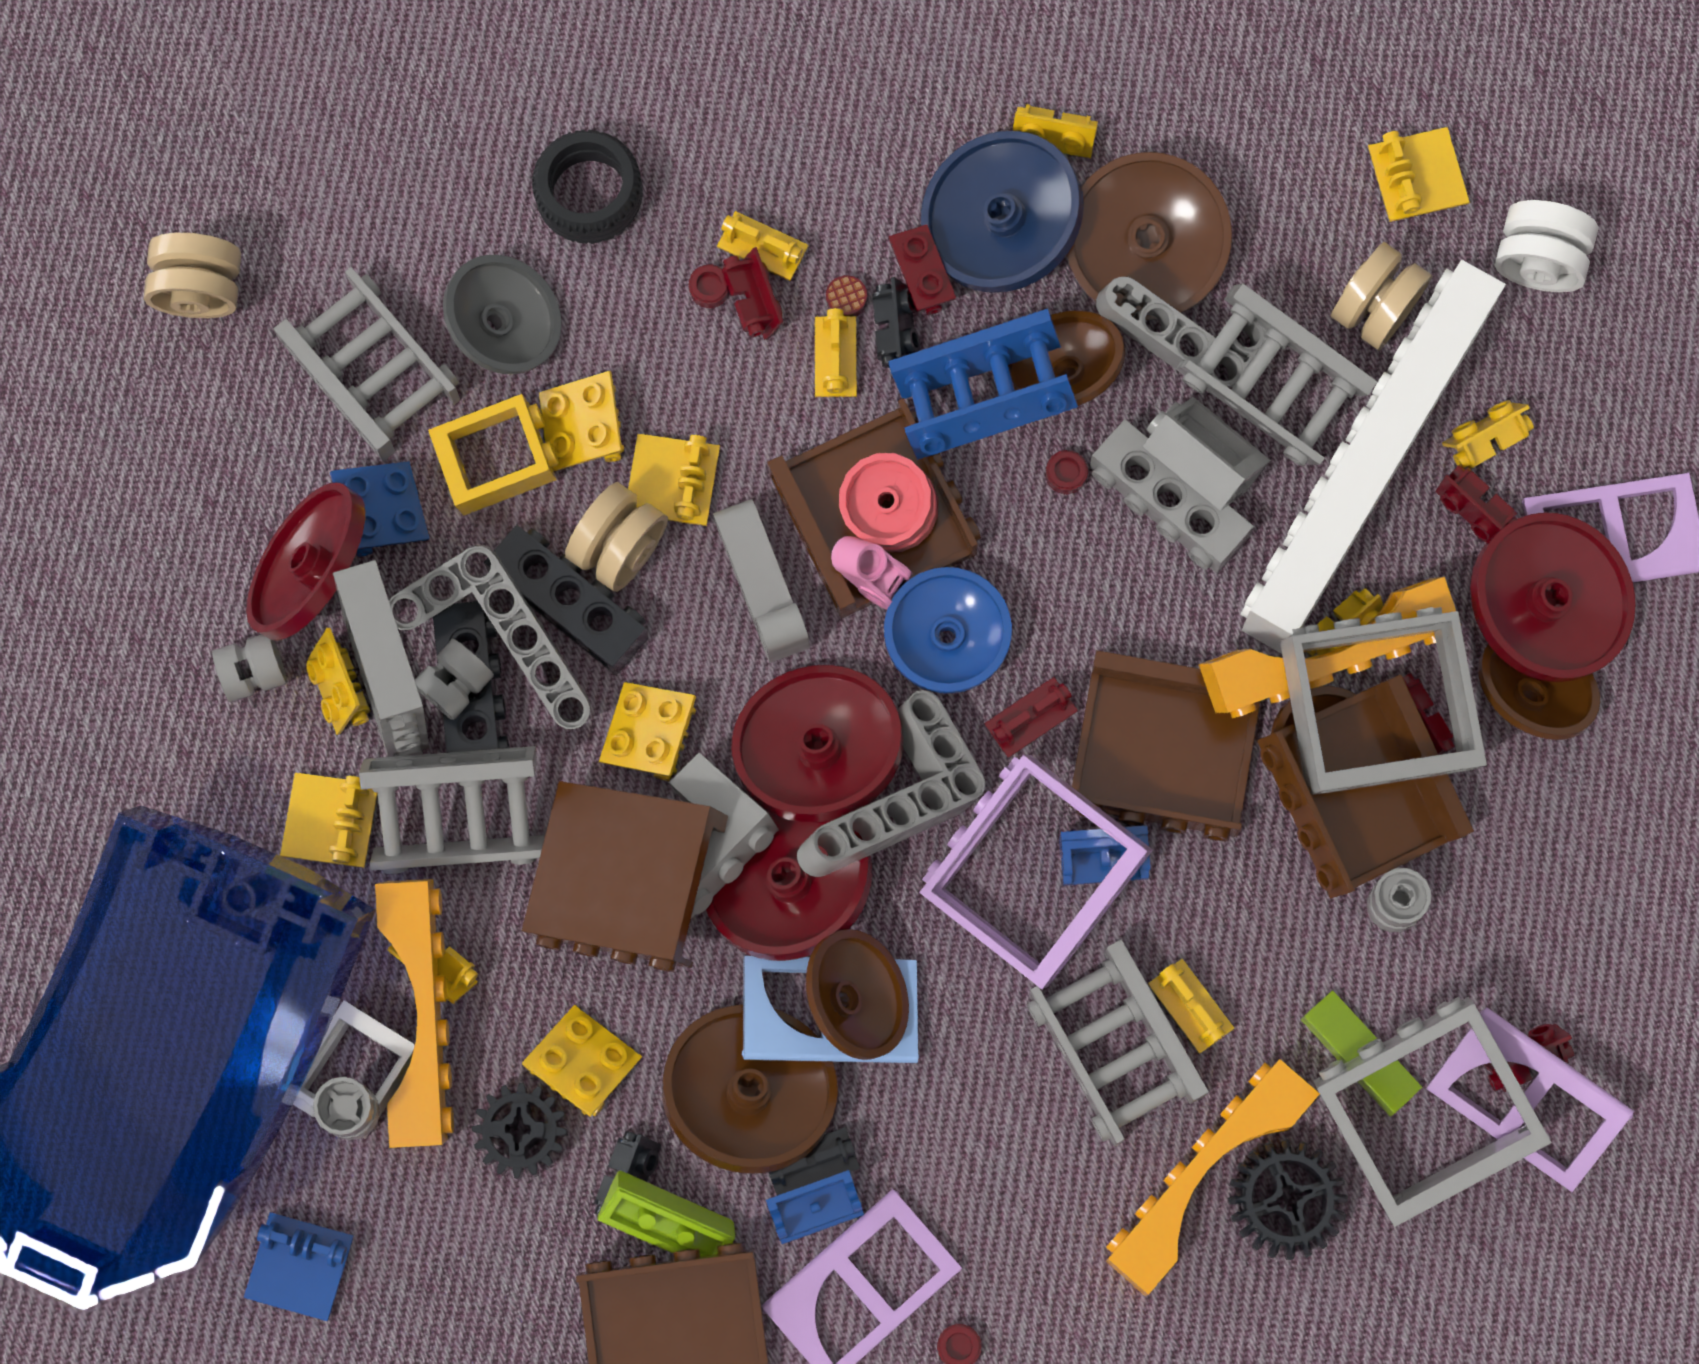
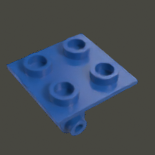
[330,461,430,557]
[244,1212,354,1322]

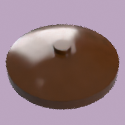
[1067,152,1232,320]
[662,1005,838,1174]

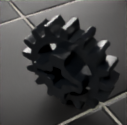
[472,1083,568,1180]

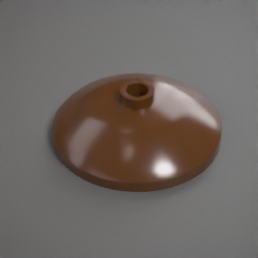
[1008,311,1125,406]
[1478,644,1600,740]
[806,929,909,1060]

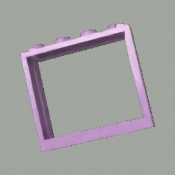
[919,755,1153,989]

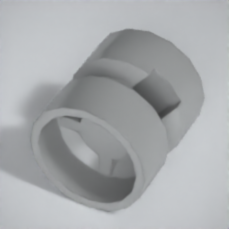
[212,634,288,703]
[415,638,494,720]
[1367,868,1431,933]
[313,1077,380,1140]

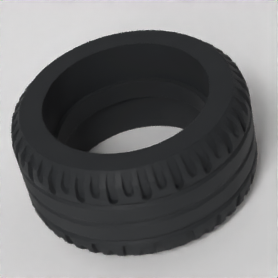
[532,130,643,244]

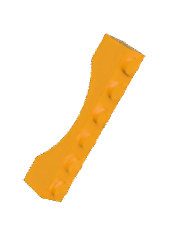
[1199,577,1461,718]
[375,879,454,1148]
[1106,1059,1320,1297]

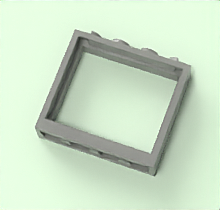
[333,560,429,757]
[1280,607,1487,795]
[1313,997,1552,1227]

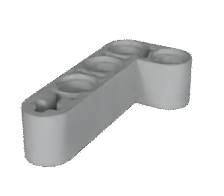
[1096,277,1267,391]
[713,499,810,663]

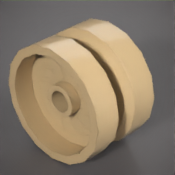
[144,233,241,318]
[1331,242,1433,351]
[565,482,668,592]

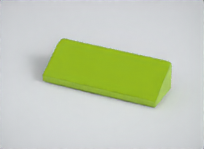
[1300,990,1422,1117]
[597,1171,735,1256]

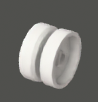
[1494,200,1599,292]

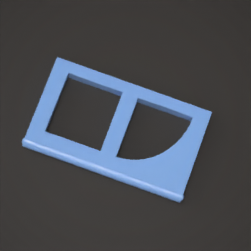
[742,956,919,1063]

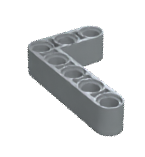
[389,545,590,729]
[797,690,986,877]

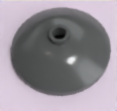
[443,255,562,375]

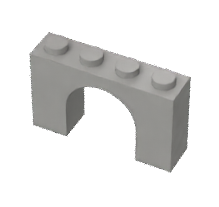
[669,753,779,919]

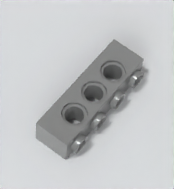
[1090,419,1254,574]

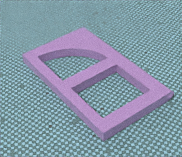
[1522,473,1699,582]
[1426,1007,1634,1192]
[761,1189,962,1364]

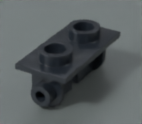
[872,277,920,368]
[768,1127,860,1196]
[593,1131,661,1215]

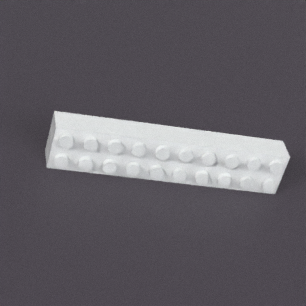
[1240,259,1506,654]

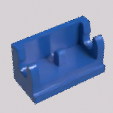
[1059,825,1151,886]
[766,1170,864,1245]

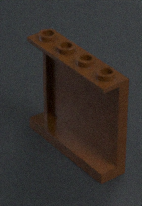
[767,398,981,619]
[1068,650,1261,841]
[1257,674,1474,899]
[521,781,728,972]
[576,1243,769,1364]

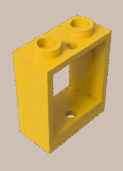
[428,394,559,516]

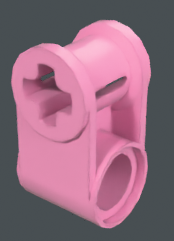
[831,536,912,609]

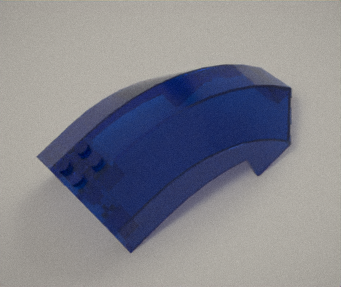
[0,805,376,1309]

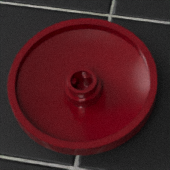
[246,482,365,641]
[1470,512,1636,682]
[732,665,904,822]
[706,804,872,961]

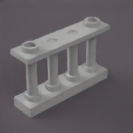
[273,267,460,462]
[1176,283,1378,467]
[359,746,545,874]
[1026,939,1209,1147]

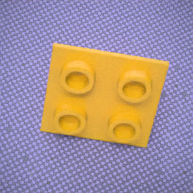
[1368,127,1470,222]
[539,371,624,471]
[628,434,720,526]
[306,627,370,735]
[599,682,696,781]
[280,773,378,868]
[522,1005,642,1117]

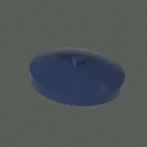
[921,131,1084,293]

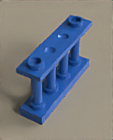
[888,309,1078,460]

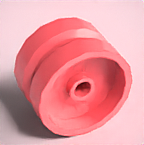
[839,453,939,552]

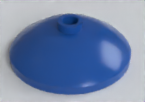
[884,567,1012,693]

